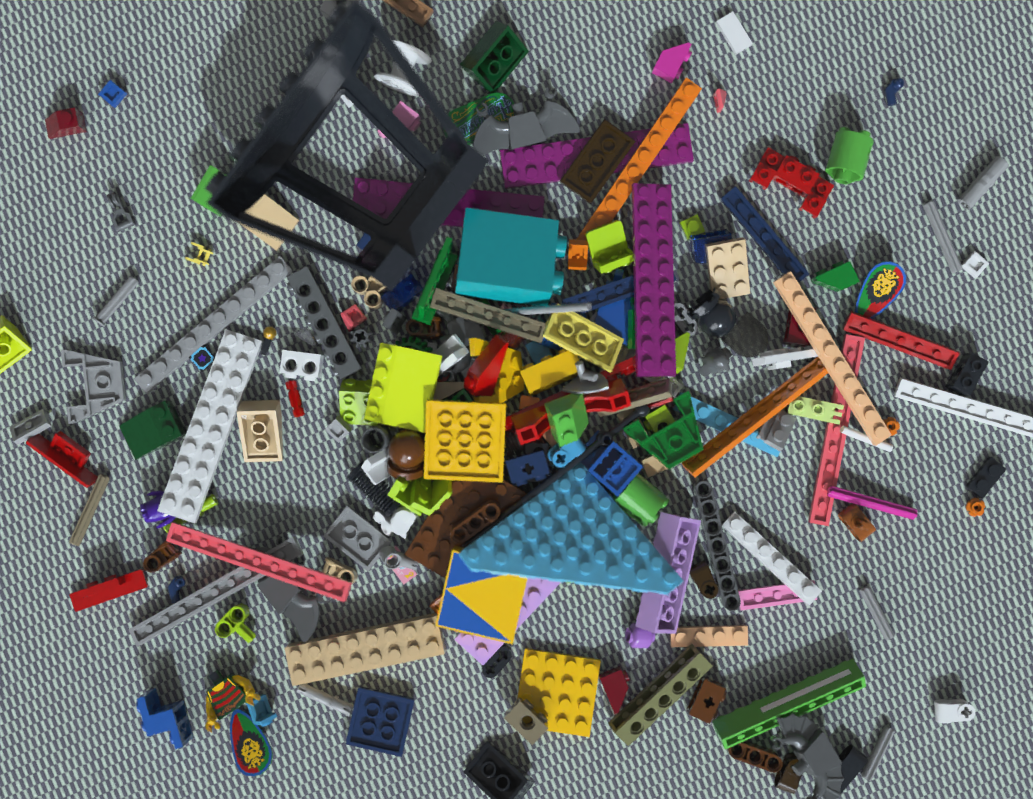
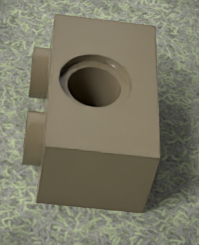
[504,697,548,745]

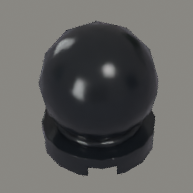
[687,287,736,337]

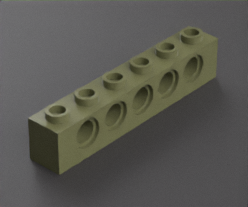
[608,644,713,746]

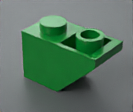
[811,260,860,292]

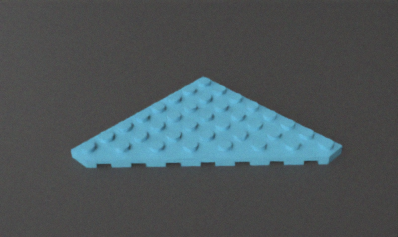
[459,462,683,595]

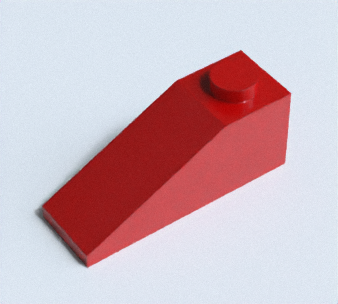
[463,335,509,396]

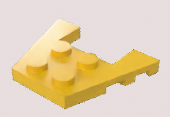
[469,338,525,403]

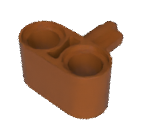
[837,503,876,542]

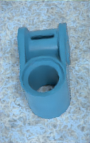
[547,438,586,467]

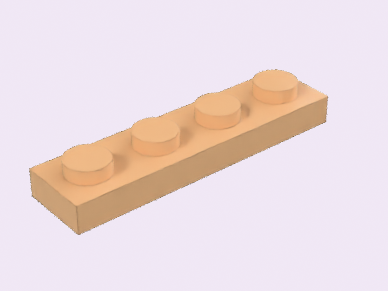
[670,625,748,647]

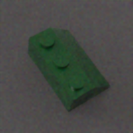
[460,21,529,94]

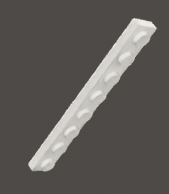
[893,377,1033,437]

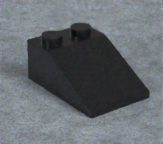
[463,741,535,799]

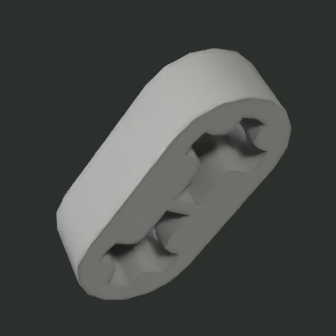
[674,303,698,336]

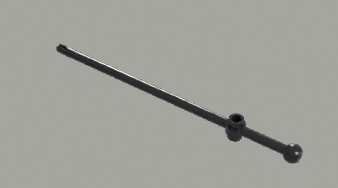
[462,404,650,549]

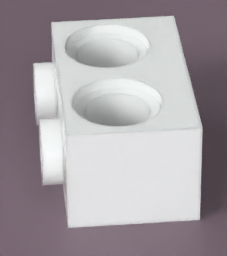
[280,350,324,381]

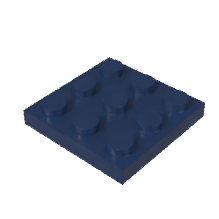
[345,686,415,757]

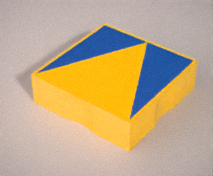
[435,546,527,644]

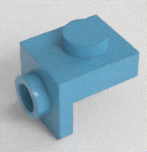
[246,694,278,727]

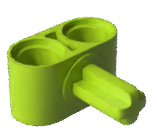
[215,603,256,643]

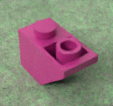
[652,42,692,83]

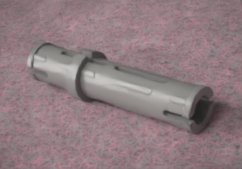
[297,684,354,717]

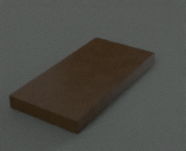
[560,119,636,204]

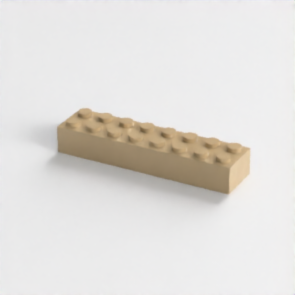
[284,613,446,686]

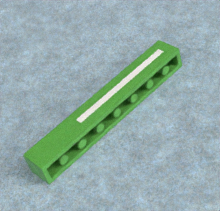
[712,659,866,749]

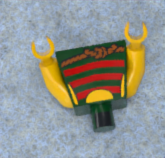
[205,669,261,733]

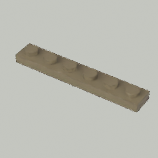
[430,288,546,343]

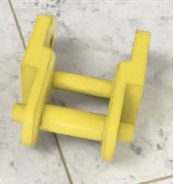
[185,242,213,266]

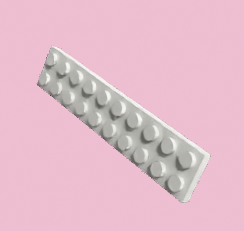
[157,329,263,524]

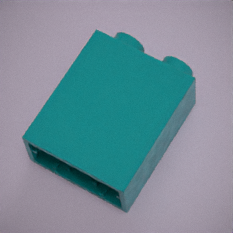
[455,208,567,306]

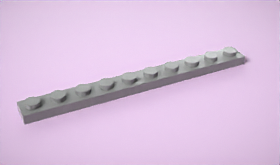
[134,256,293,394]
[129,537,304,647]

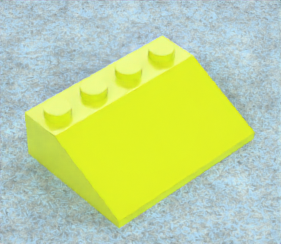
[364,342,442,433]

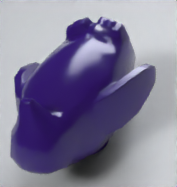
[140,491,176,529]

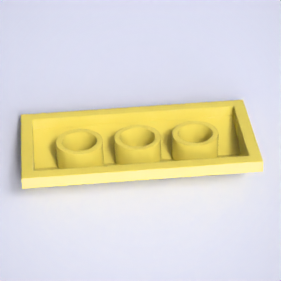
[542,303,624,373]

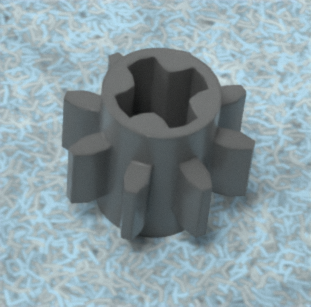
[350,326,374,349]

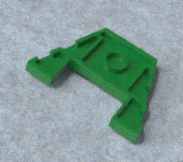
[623,390,703,470]

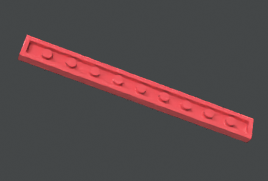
[808,334,865,526]
[166,522,352,602]

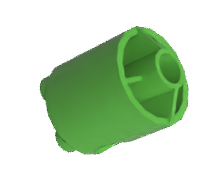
[825,127,874,185]
[613,473,669,527]

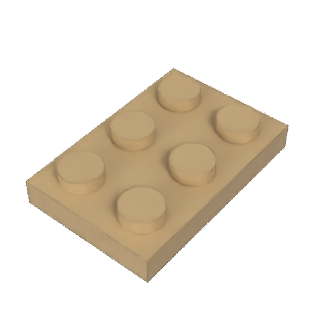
[705,237,750,299]

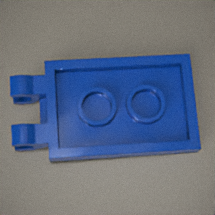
[594,268,634,346]

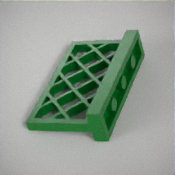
[412,237,458,325]

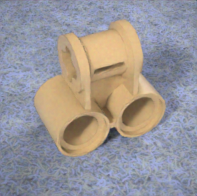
[351,276,387,309]

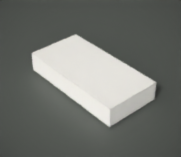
[716,11,753,55]

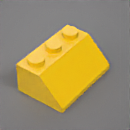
[520,348,579,396]

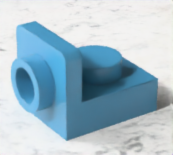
[525,341,553,365]

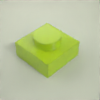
[679,214,705,240]

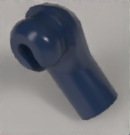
[885,78,904,107]
[168,576,186,604]

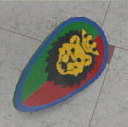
[855,261,906,319]
[230,709,273,777]

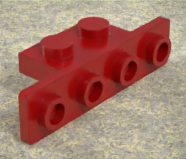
[26,431,98,488]
[69,569,148,612]

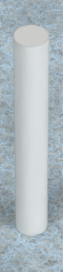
[840,425,893,452]

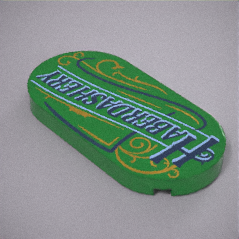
[443,93,514,145]

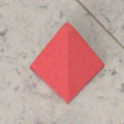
[713,89,727,113]
[340,304,367,333]

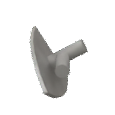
[562,361,609,394]

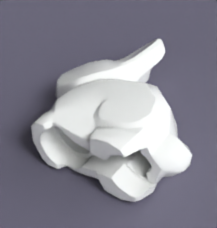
[373,506,418,539]

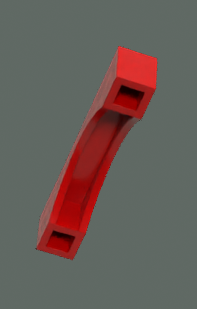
[511,378,631,445]

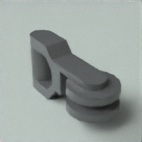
[107,192,136,232]

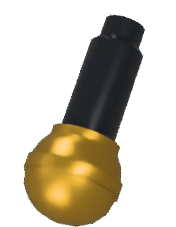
[260,326,277,355]

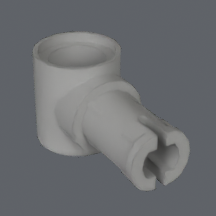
[380,546,419,570]

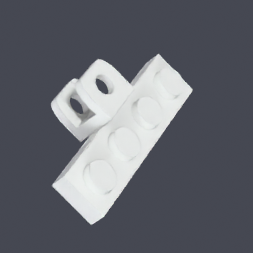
[752,346,818,370]

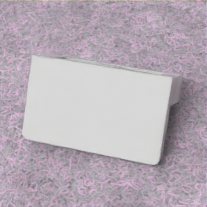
[433,334,469,377]
[361,447,391,485]

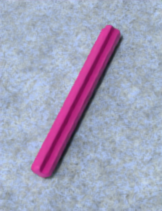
[827,486,918,520]

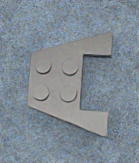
[61,349,126,424]

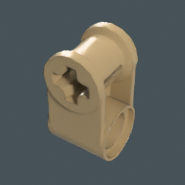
[322,557,358,584]

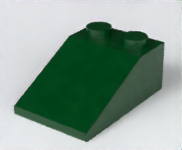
[119,400,187,460]

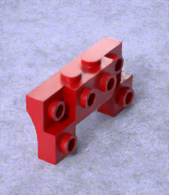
[748,147,834,219]

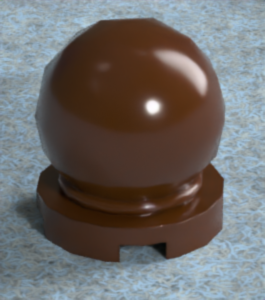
[387,430,425,480]

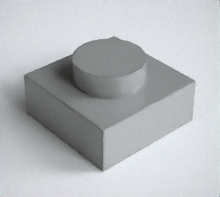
[325,416,352,443]

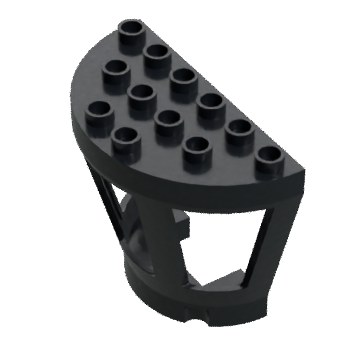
[205,0,490,291]

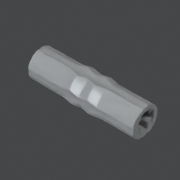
[957,156,1009,210]

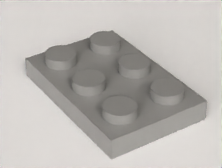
[323,505,392,571]

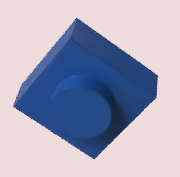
[98,80,127,108]

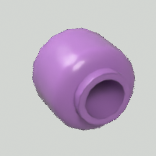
[625,623,655,648]

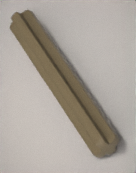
[69,474,110,546]

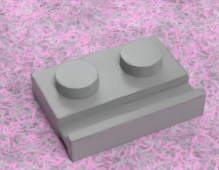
[756,410,797,451]

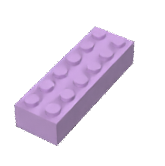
[635,512,701,634]

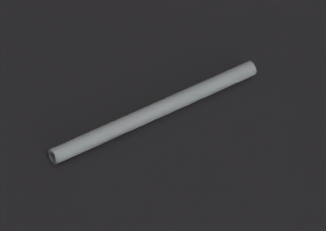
[502,303,591,315]

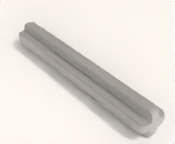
[923,201,963,273]

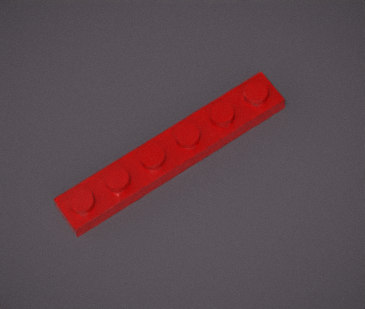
[842,311,960,370]

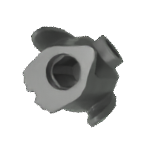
[699,346,732,377]

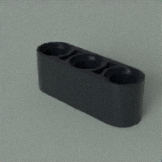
[838,744,868,794]

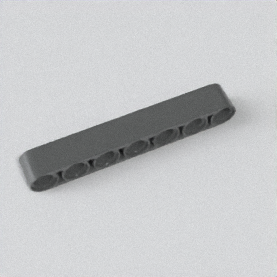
[692,480,741,611]

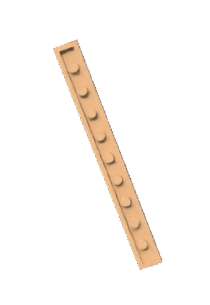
[773,271,892,446]

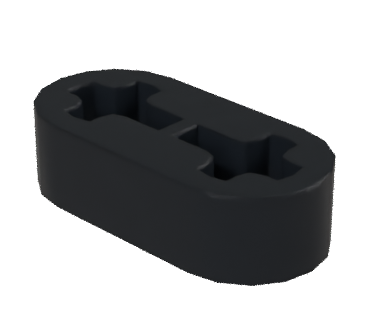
[482,645,512,678]

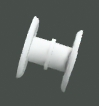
[374,40,432,96]

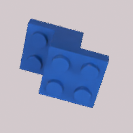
[581,430,643,497]
[136,688,194,749]

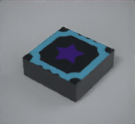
[189,345,215,372]

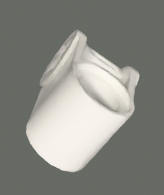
[934,699,975,723]

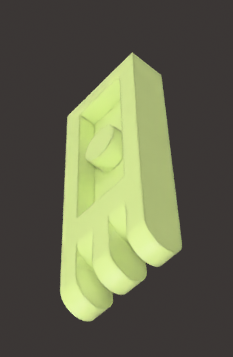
[788,396,844,425]

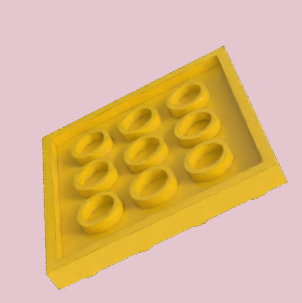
[424,400,506,482]
[517,648,601,737]

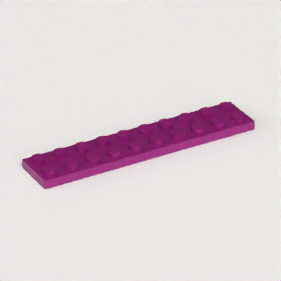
[500,123,694,189]
[353,177,545,228]
[632,183,676,377]

